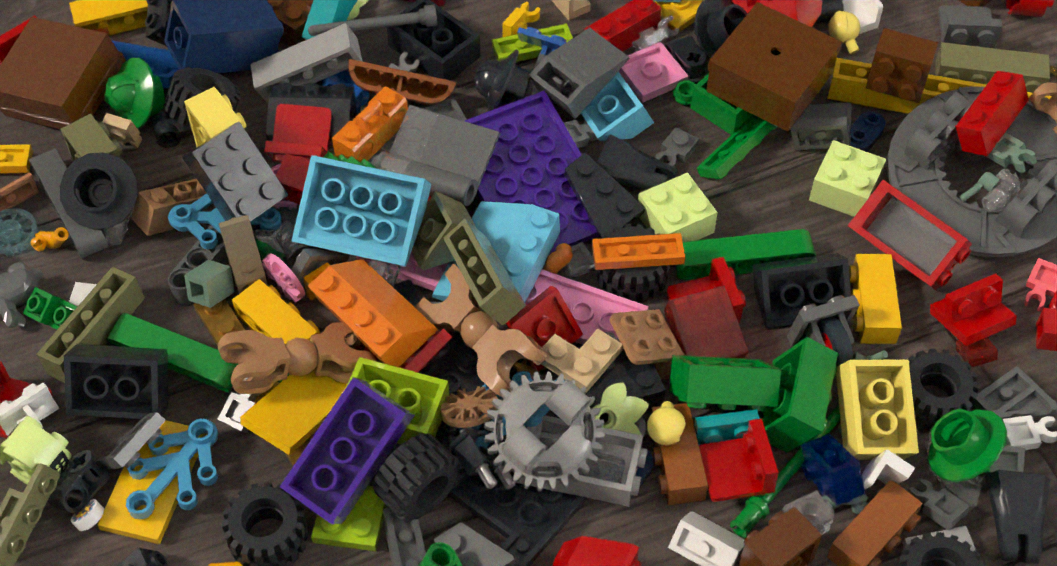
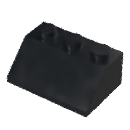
[266,83,357,141]
[752,253,851,328]

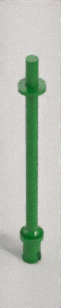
[730,359,883,538]

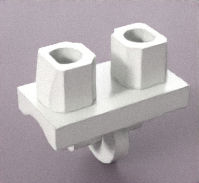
[0,383,59,436]

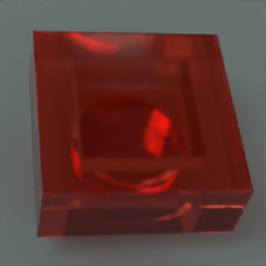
[956,337,998,368]

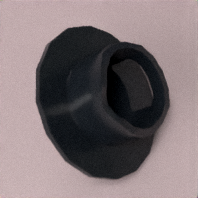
[693,0,747,59]
[474,49,531,112]
[59,152,138,230]

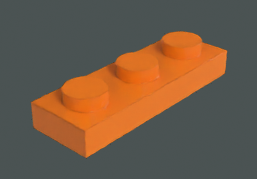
[592,233,685,270]

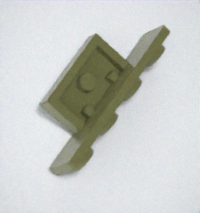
[0,463,60,566]

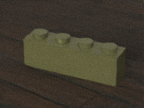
[935,42,1050,93]
[443,219,526,325]
[36,267,145,383]

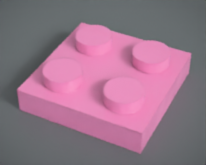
[618,42,689,103]

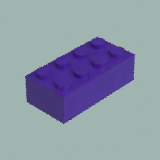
[280,377,415,524]

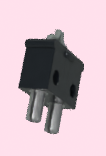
[449,427,515,489]

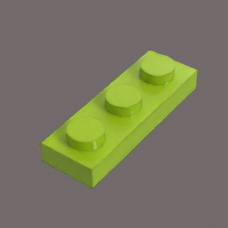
[492,24,573,62]

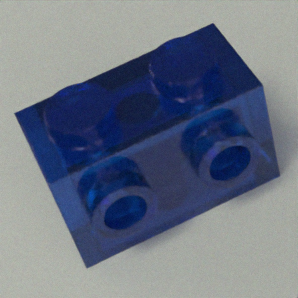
[801,434,865,506]

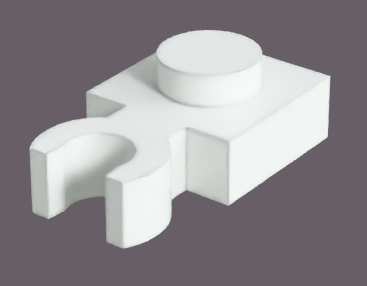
[1003,415,1057,450]

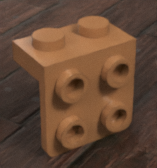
[609,309,684,380]

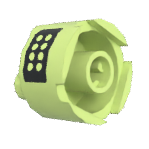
[0,416,72,484]

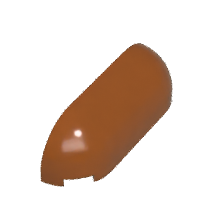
[348,59,456,105]

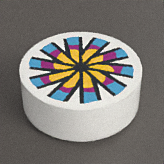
[71,499,104,531]

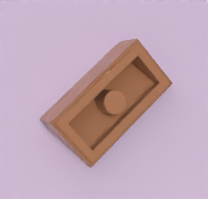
[0,172,39,215]

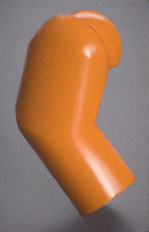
[544,243,573,274]

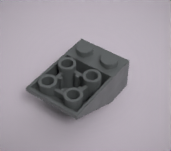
[529,28,630,119]

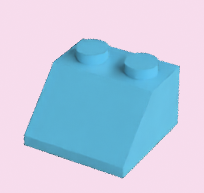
[581,72,654,141]

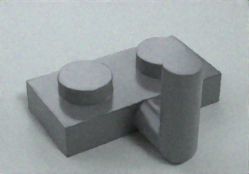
[289,249,350,295]

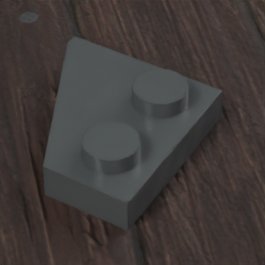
[973,366,1057,419]
[96,412,166,470]
[434,522,518,566]

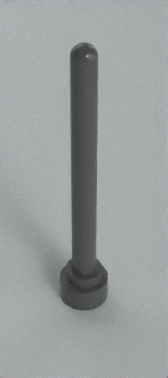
[308,5,437,36]

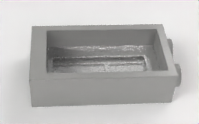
[517,415,647,507]

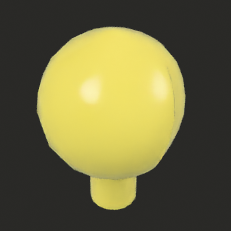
[828,11,860,54]
[647,401,686,446]

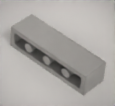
[251,23,362,103]

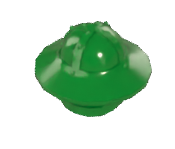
[104,58,165,129]
[928,409,1007,482]

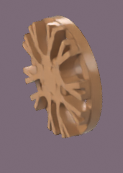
[440,386,498,428]

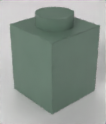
[184,260,234,308]

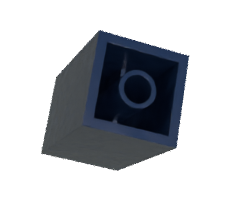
[164,0,284,73]

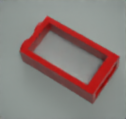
[848,180,972,290]

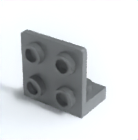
[791,102,852,150]

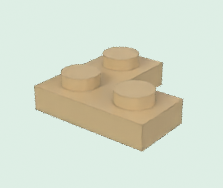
[541,329,623,393]

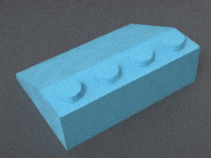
[291,155,432,267]
[432,201,560,324]

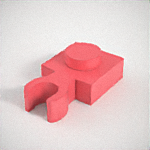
[1024,258,1057,312]

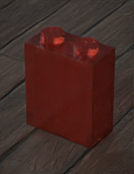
[664,286,749,358]

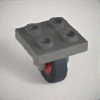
[787,295,860,367]

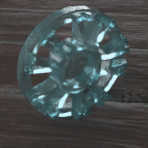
[0,208,38,257]

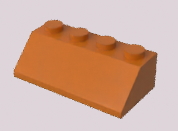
[308,259,438,367]

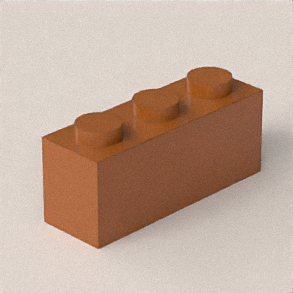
[646,403,708,505]
[827,479,923,566]

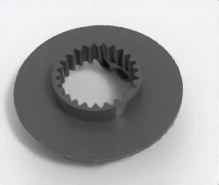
[887,86,1057,257]

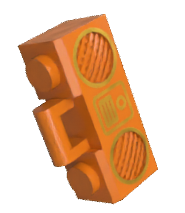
[332,86,409,162]

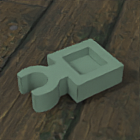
[986,132,1037,173]

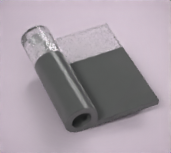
[372,105,500,207]

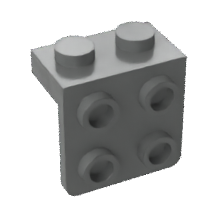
[938,5,1002,48]

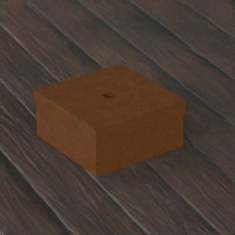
[707,2,842,132]
[0,17,127,130]

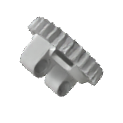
[484,372,605,491]

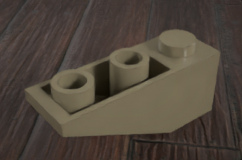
[219,215,268,294]

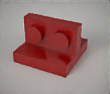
[930,273,1017,346]
[506,286,583,372]

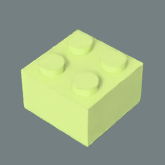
[809,140,886,217]
[638,172,718,242]

